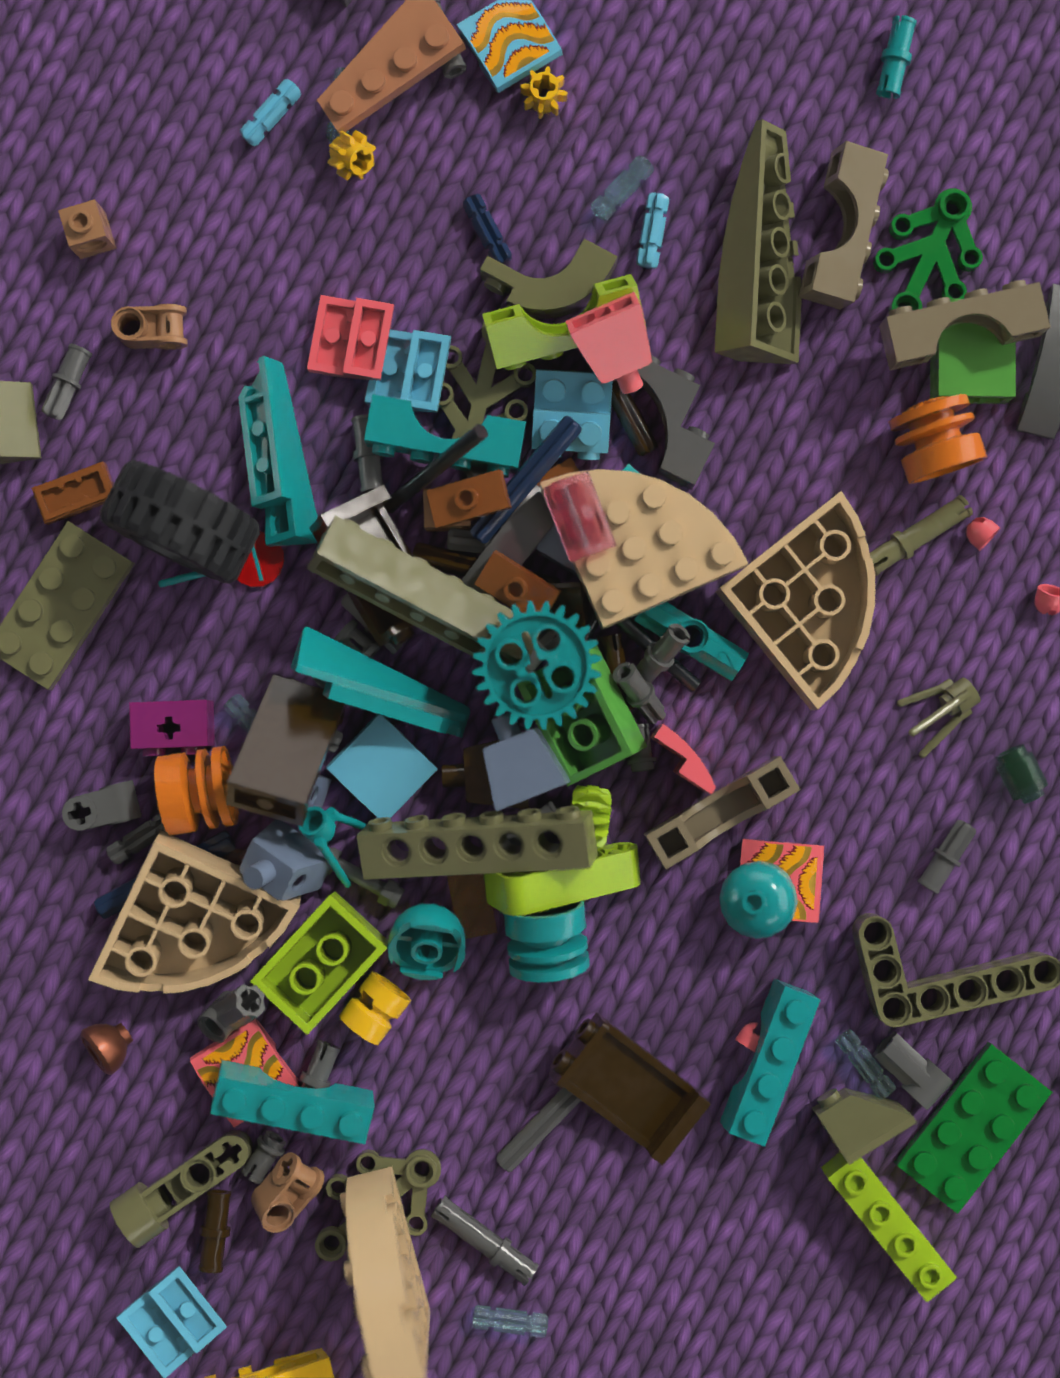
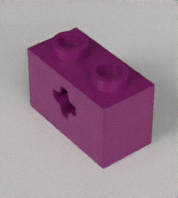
[129,700,215,756]

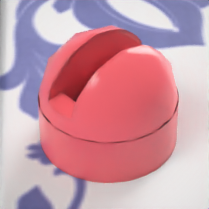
[966,517,1000,551]
[1034,584,1060,616]
[735,1022,760,1052]

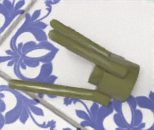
[896,677,981,758]

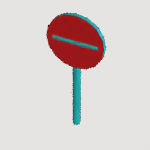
[158,531,285,587]

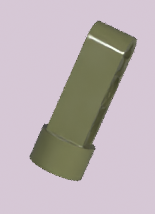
[110,1130,253,1248]

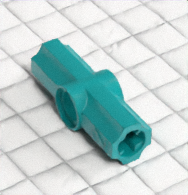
[634,602,749,681]

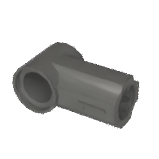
[197,984,266,1043]
[873,1031,953,1110]

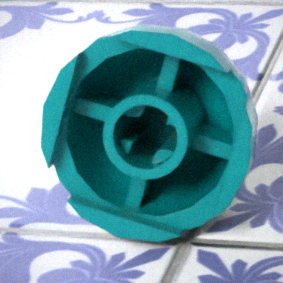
[719,860,798,939]
[388,904,465,980]

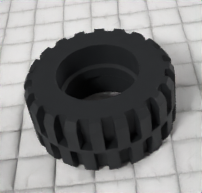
[100,460,260,584]

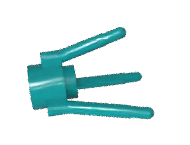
[297,806,367,888]

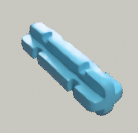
[240,79,301,146]
[636,193,669,269]

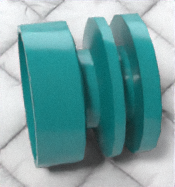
[504,901,590,983]

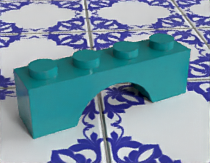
[364,394,526,478]
[720,978,821,1147]
[210,1060,375,1144]

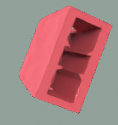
[565,292,652,394]

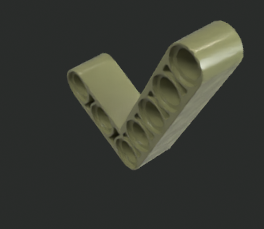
[852,913,1060,1027]

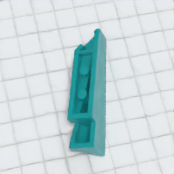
[238,356,318,547]
[290,627,470,738]

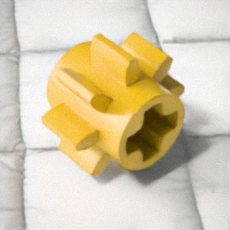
[521,66,568,119]
[327,130,376,180]

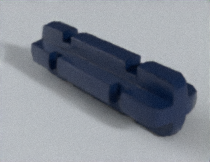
[463,194,512,264]

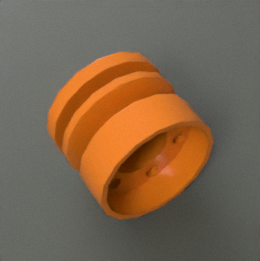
[888,394,988,484]
[154,746,239,836]

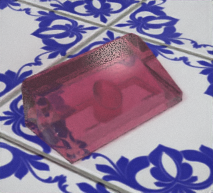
[543,471,617,562]

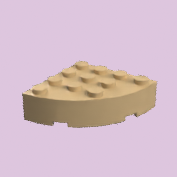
[540,469,749,630]
[716,491,875,711]
[88,830,301,993]
[340,1166,430,1378]

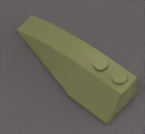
[715,119,802,364]

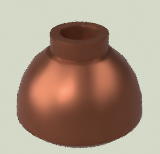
[80,1023,133,1075]

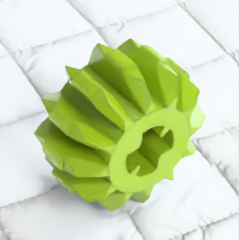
[570,785,612,850]

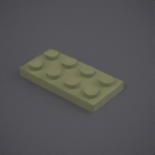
[0,521,135,690]

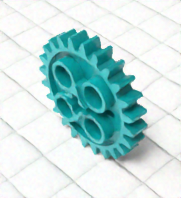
[473,600,602,730]

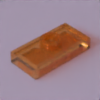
[447,874,498,939]

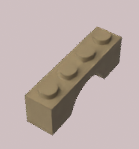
[798,141,889,310]
[879,280,1051,371]
[643,756,800,869]

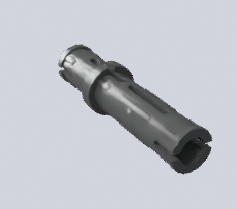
[430,1195,539,1286]

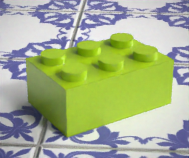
[250,891,388,1035]

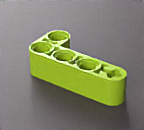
[483,842,641,916]

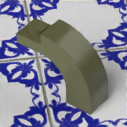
[480,239,618,319]

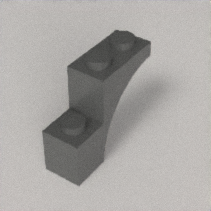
[638,355,715,490]

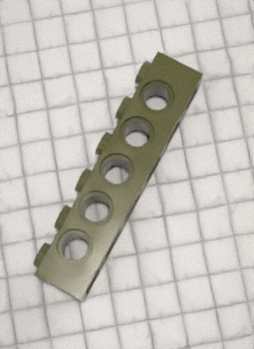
[356,806,598,880]

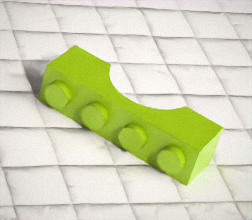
[482,274,647,370]

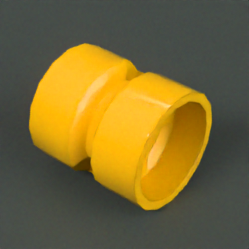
[339,971,411,1045]

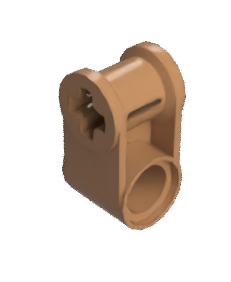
[111,304,188,350]
[251,1152,325,1233]

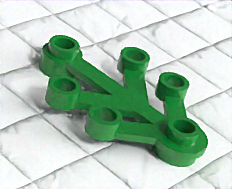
[873,188,983,311]

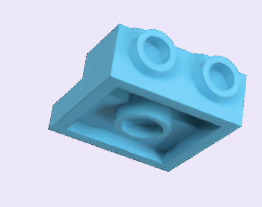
[531,369,613,460]

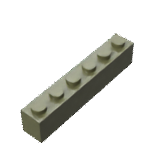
[306,515,541,664]

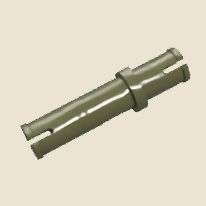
[870,495,973,576]

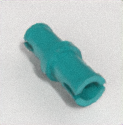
[876,15,917,99]

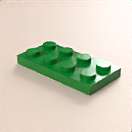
[894,1042,1053,1214]

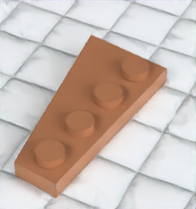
[317,0,466,135]

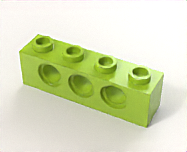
[820,1152,957,1302]

